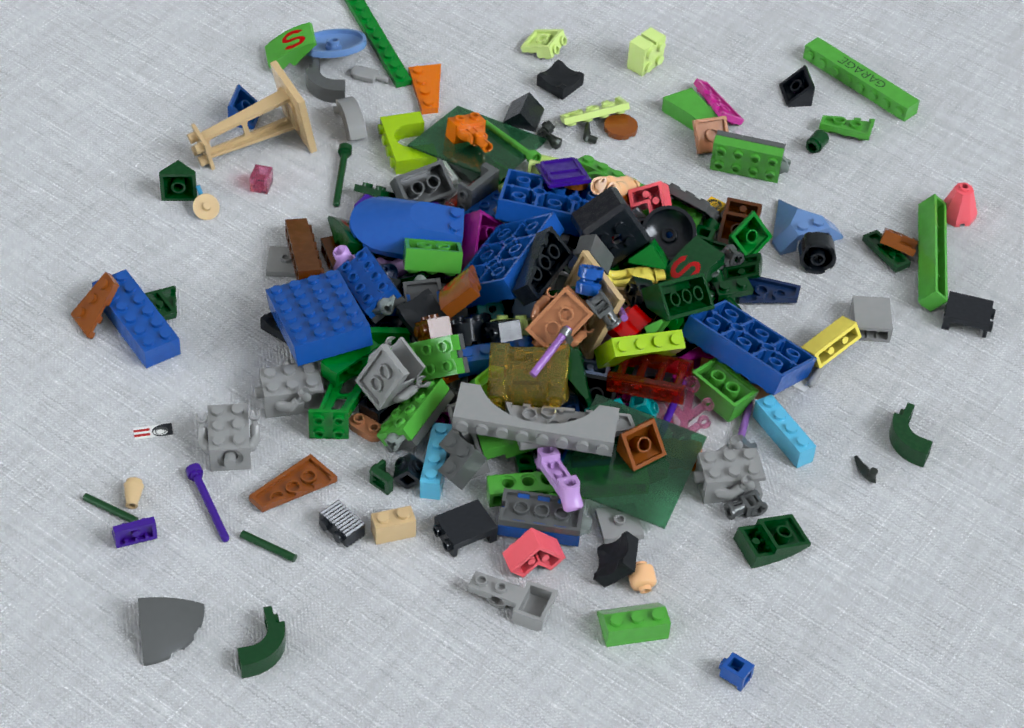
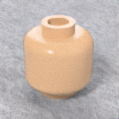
[628,561,657,594]

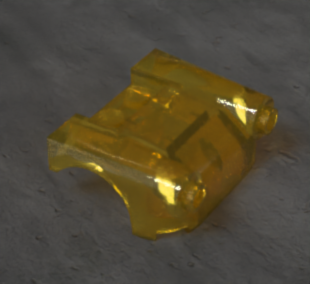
[487,343,571,409]

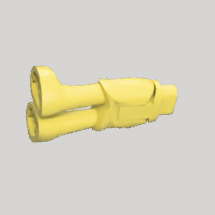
[607,265,666,287]

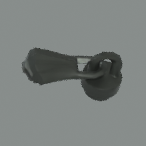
[537,120,562,149]

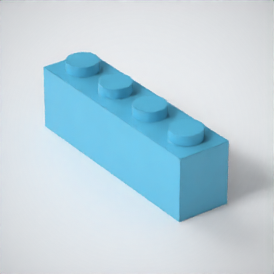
[753,394,816,468]
[420,422,452,500]

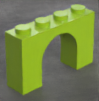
[377,111,437,175]
[594,329,686,368]

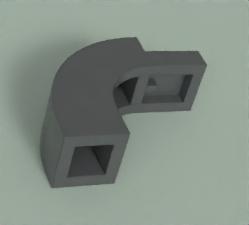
[305,58,346,103]

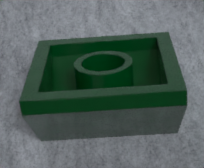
[159,160,197,201]

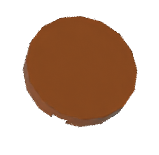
[604,114,638,140]

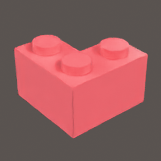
[628,181,672,213]
[502,528,566,577]

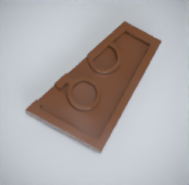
[71,272,119,339]

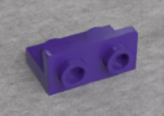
[112,516,157,548]

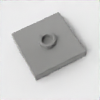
[266,246,296,277]
[595,503,644,544]

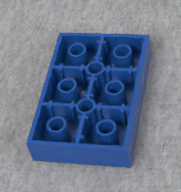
[495,169,597,237]
[461,212,565,308]
[265,270,373,366]
[682,300,817,395]

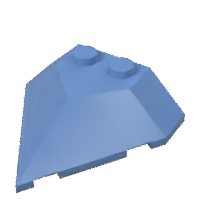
[772,199,843,255]

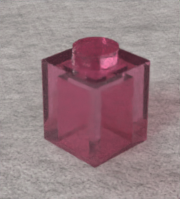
[250,164,273,194]

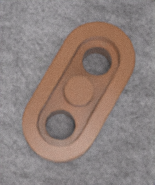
[349,413,381,442]

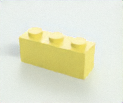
[801,316,862,369]

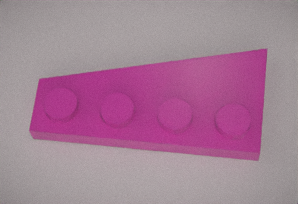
[693,78,744,125]

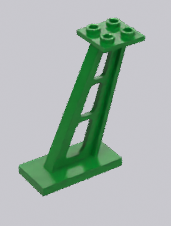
[308,327,410,439]

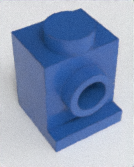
[719,652,755,692]

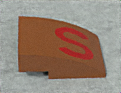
[439,265,481,318]

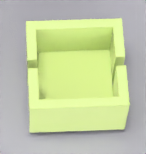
[627,27,666,76]

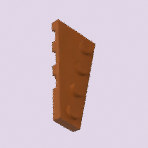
[249,454,337,512]

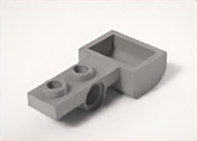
[467,571,558,631]

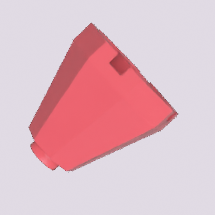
[944,182,977,227]

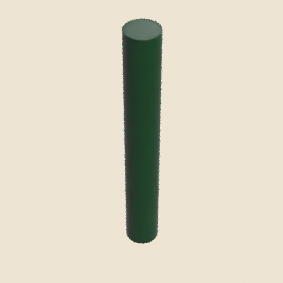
[83,493,138,522]
[240,530,297,562]

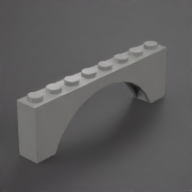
[452,382,620,457]

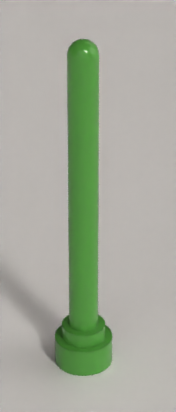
[485,120,542,162]

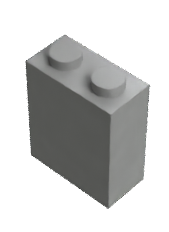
[850,295,893,343]

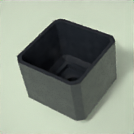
[570,187,651,270]

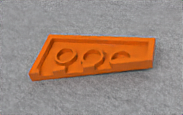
[408,64,441,115]

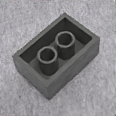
[390,160,456,203]

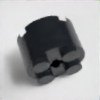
[798,232,836,274]
[450,314,486,347]

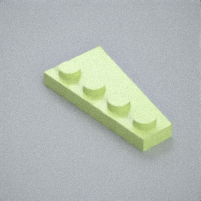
[560,96,630,126]

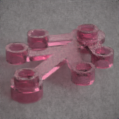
[661,376,714,441]

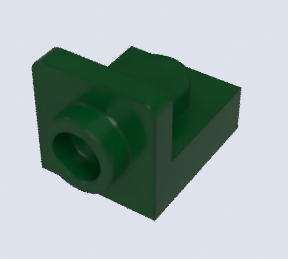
[369,459,393,495]

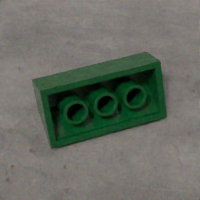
[641,272,715,321]

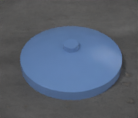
[306,29,367,58]

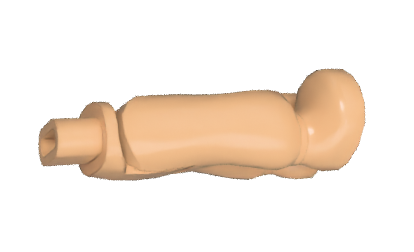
[590,175,640,196]

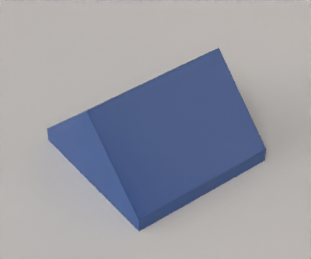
[227,84,259,129]

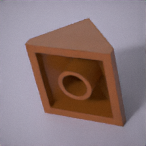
[616,418,667,471]

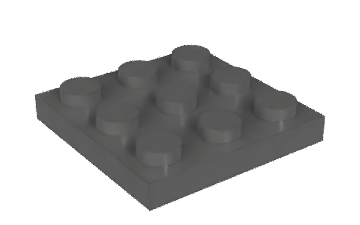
[664,182,722,224]

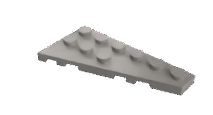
[505,401,635,450]

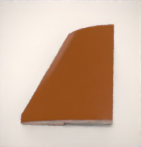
[880,227,918,257]

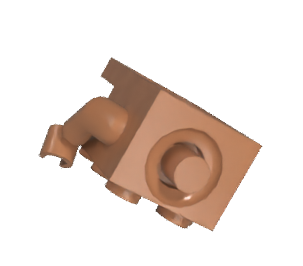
[525,285,594,353]

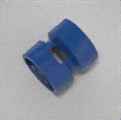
[575,264,604,297]

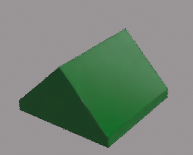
[728,211,773,256]
[628,238,669,270]

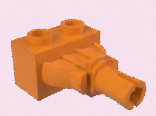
[445,112,493,153]

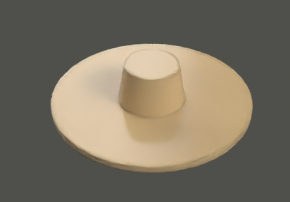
[193,193,220,220]

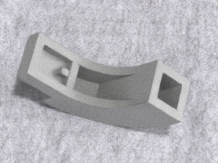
[333,96,367,141]

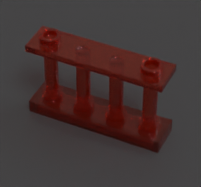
[606,354,694,405]

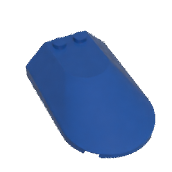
[349,196,464,259]

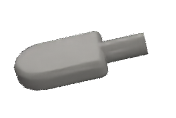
[350,66,390,83]

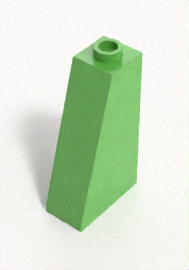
[662,88,718,131]

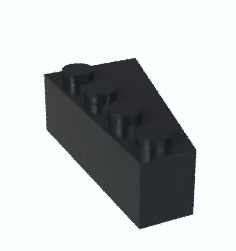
[512,226,574,306]

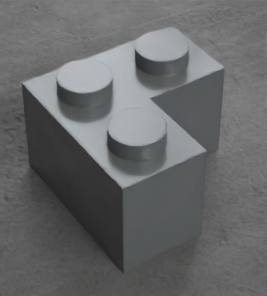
[568,234,614,275]
[438,429,487,490]

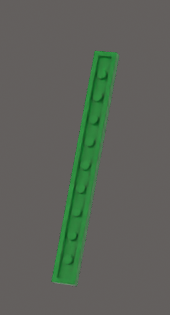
[344,0,412,88]

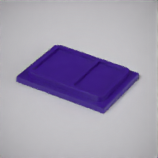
[536,157,592,189]

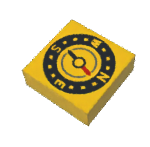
[707,196,726,214]

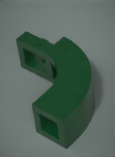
[889,403,933,467]
[237,606,286,679]

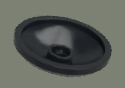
[642,205,697,261]

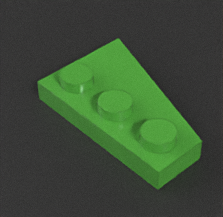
[819,115,875,141]

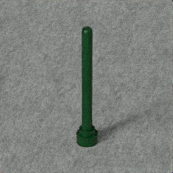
[333,143,352,207]

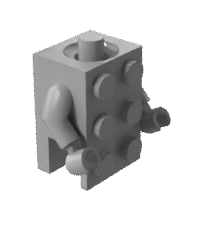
[355,336,431,411]
[255,353,324,418]
[195,403,261,472]
[693,434,766,504]

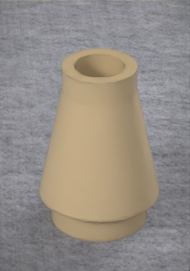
[124,477,144,509]

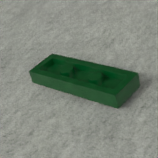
[862,230,911,273]

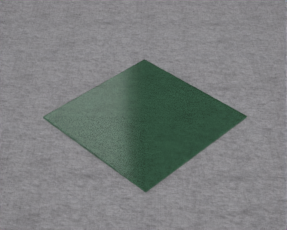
[407,106,547,182]
[562,394,707,529]

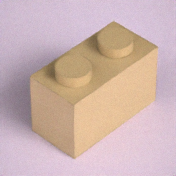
[371,505,416,545]

